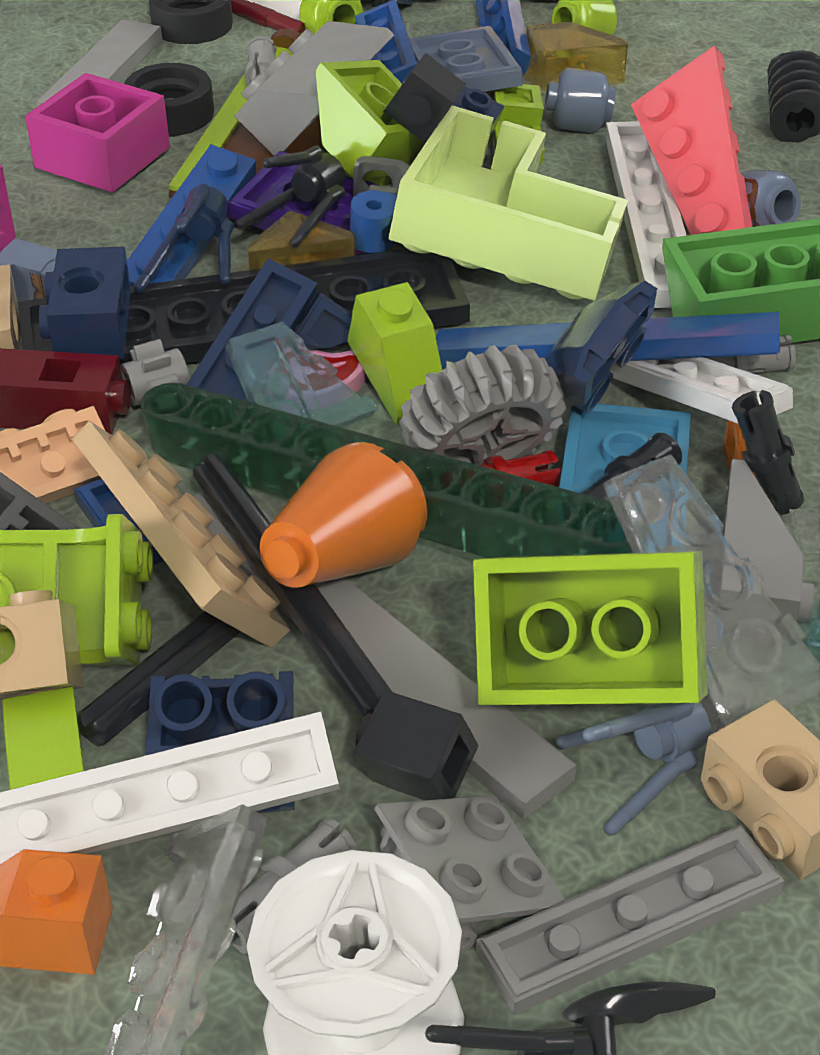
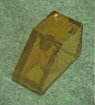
[526,22,628,90]

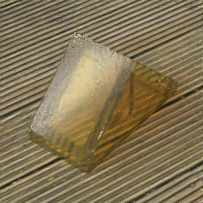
[247,210,355,270]

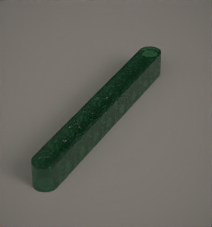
[141,382,644,558]

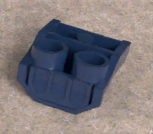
[545,280,658,414]
[146,671,295,814]

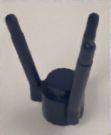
[133,183,234,293]

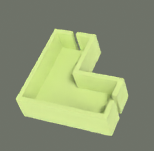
[388,106,628,301]

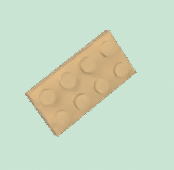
[72,421,290,647]

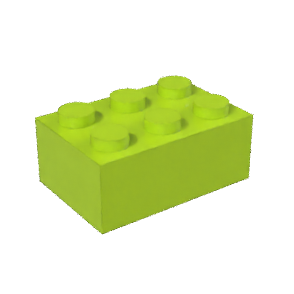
[473,551,708,705]

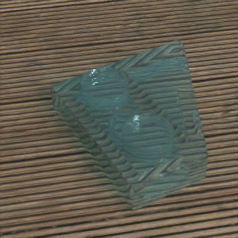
[225,322,377,452]

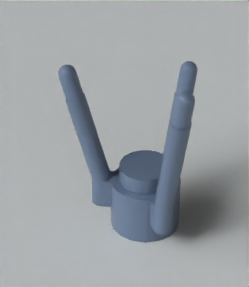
[556,702,711,836]

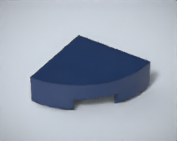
[288,292,352,349]

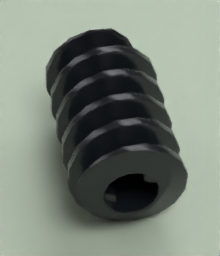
[767,50,820,143]

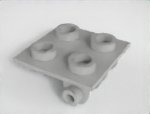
[375,795,566,953]

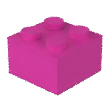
[25,73,170,193]

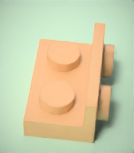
[0,406,105,504]

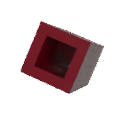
[0,348,131,435]

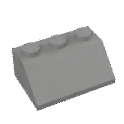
[234,21,394,156]

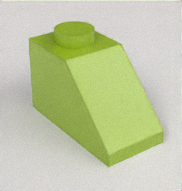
[347,282,442,425]

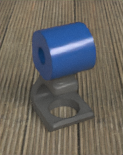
[349,156,410,253]

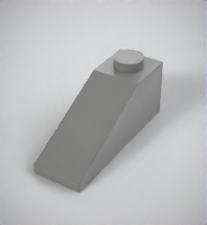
[711,459,814,646]

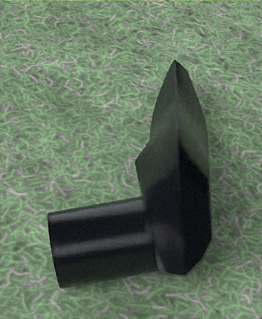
[563,981,716,1055]

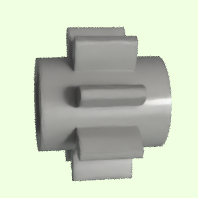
[120,339,190,414]

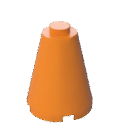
[260,442,427,588]

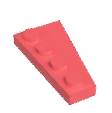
[631,46,752,235]

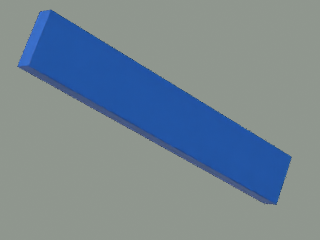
[436,312,780,370]

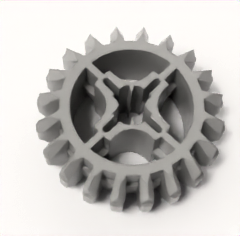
[399,345,566,478]

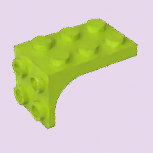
[0,514,153,666]

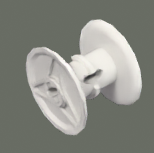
[246,850,465,1055]

